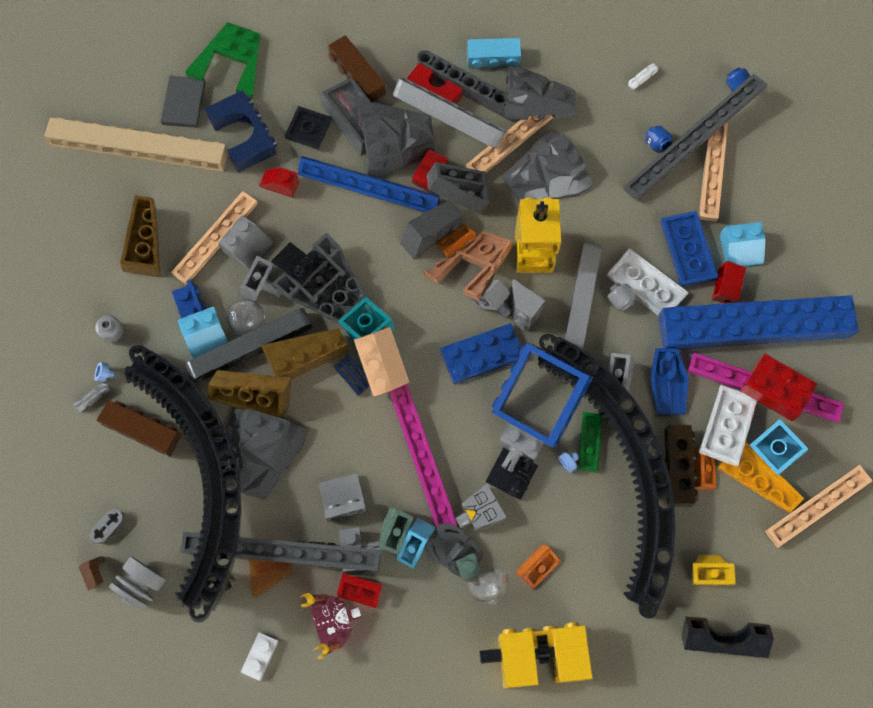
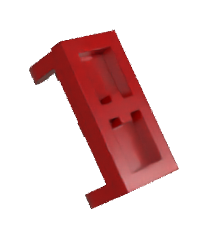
[712,261,746,304]
[337,573,383,609]

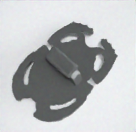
[426,524,484,577]

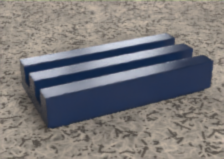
[334,355,370,396]

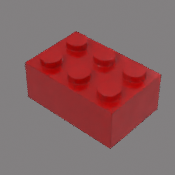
[740,353,817,422]

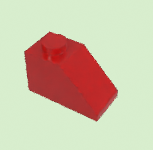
[259,167,299,198]

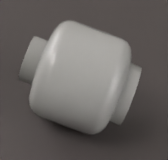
[608,283,636,312]
[95,315,124,343]

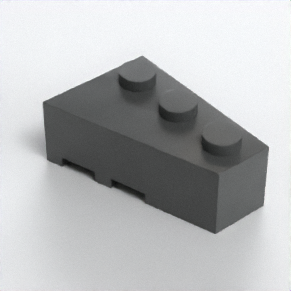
[427,162,490,214]
[400,200,463,259]

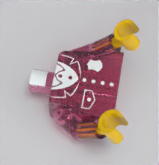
[300,593,362,659]

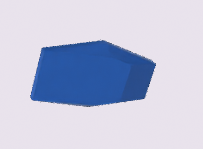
[650,348,689,415]

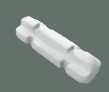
[628,63,658,89]

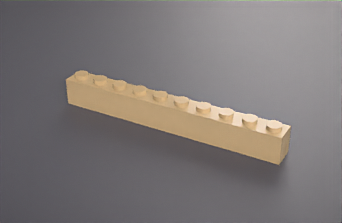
[44,117,228,172]

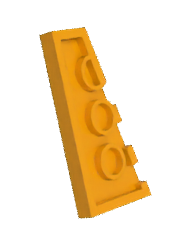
[717,442,804,513]

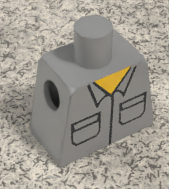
[455,484,506,531]

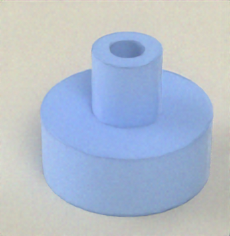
[95,362,115,382]
[558,452,579,473]

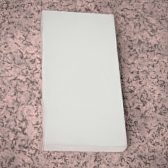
[606,248,689,315]
[699,385,757,467]

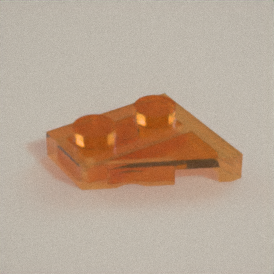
[249,559,293,598]

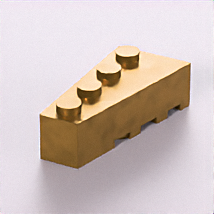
[120,195,161,277]
[261,328,349,379]
[208,370,292,418]

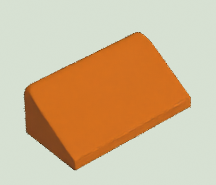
[436,224,476,259]
[693,448,716,490]
[516,544,561,590]

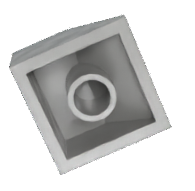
[219,215,274,270]
[509,279,545,331]

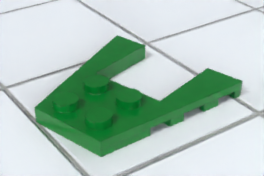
[185,22,260,99]

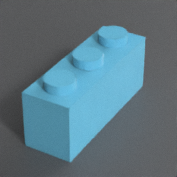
[467,38,521,68]

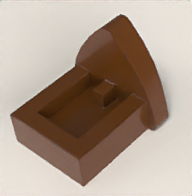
[79,556,105,591]

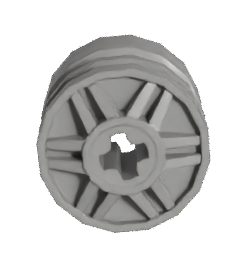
[109,556,166,610]

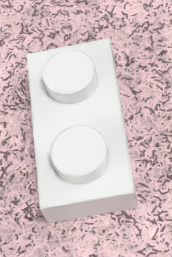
[241,633,278,681]

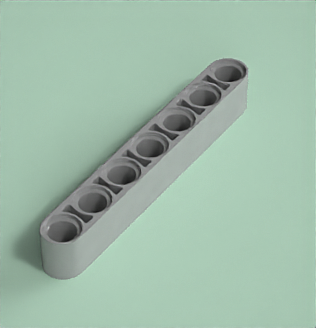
[393,77,506,148]
[564,242,602,359]

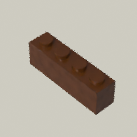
[328,35,386,103]
[96,400,181,457]

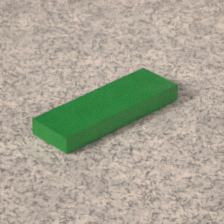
[577,412,602,473]

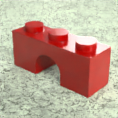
[407,63,462,104]

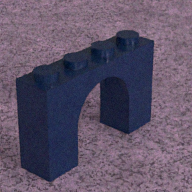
[204,90,277,173]

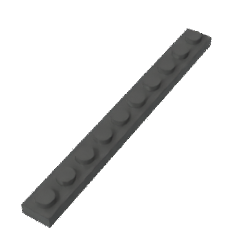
[624,74,767,201]
[180,532,382,571]

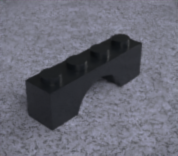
[681,616,774,658]

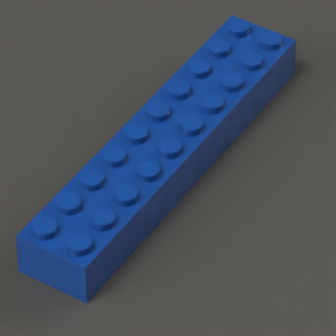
[658,295,859,350]

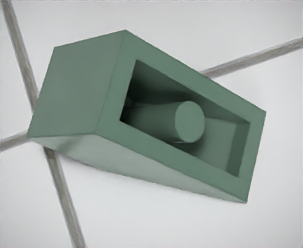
[379,507,414,555]

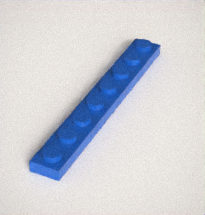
[298,156,440,212]

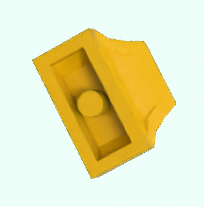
[692,555,736,586]

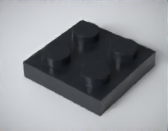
[285,106,332,150]

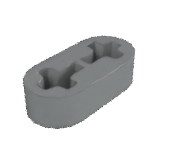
[90,509,125,544]

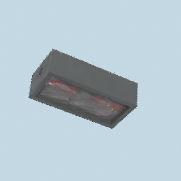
[321,77,371,156]

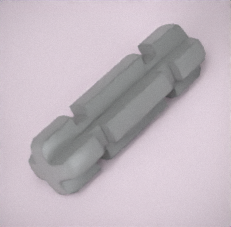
[73,382,111,412]

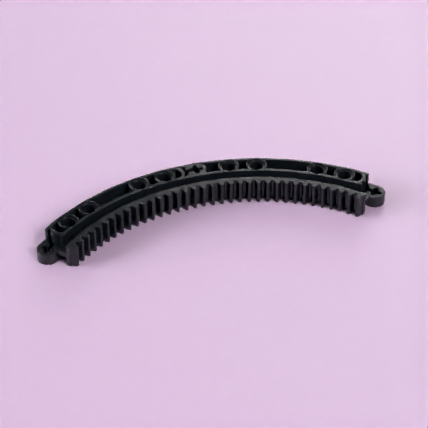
[538,334,676,619]
[125,345,242,623]

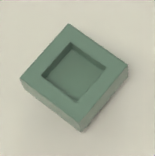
[454,552,482,580]

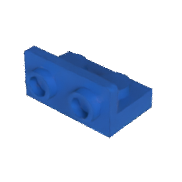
[172,280,207,318]

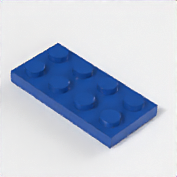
[660,211,718,287]
[440,323,521,384]

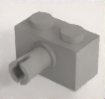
[238,256,281,302]
[467,280,512,317]
[591,353,634,392]
[498,423,544,472]
[339,528,383,574]

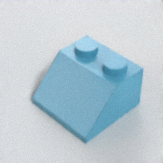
[719,222,765,267]
[177,306,228,359]
[749,419,808,476]

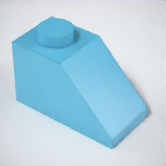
[396,518,436,569]

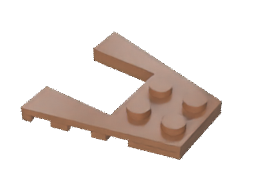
[423,231,513,301]

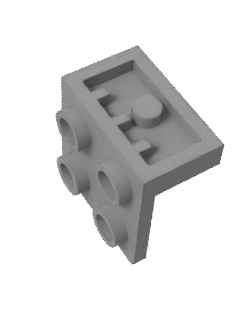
[319,474,367,522]

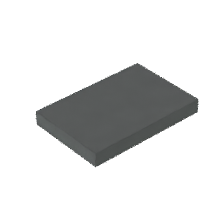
[161,76,205,128]

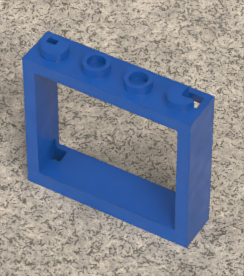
[491,343,593,447]

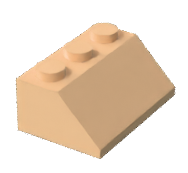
[354,327,409,396]

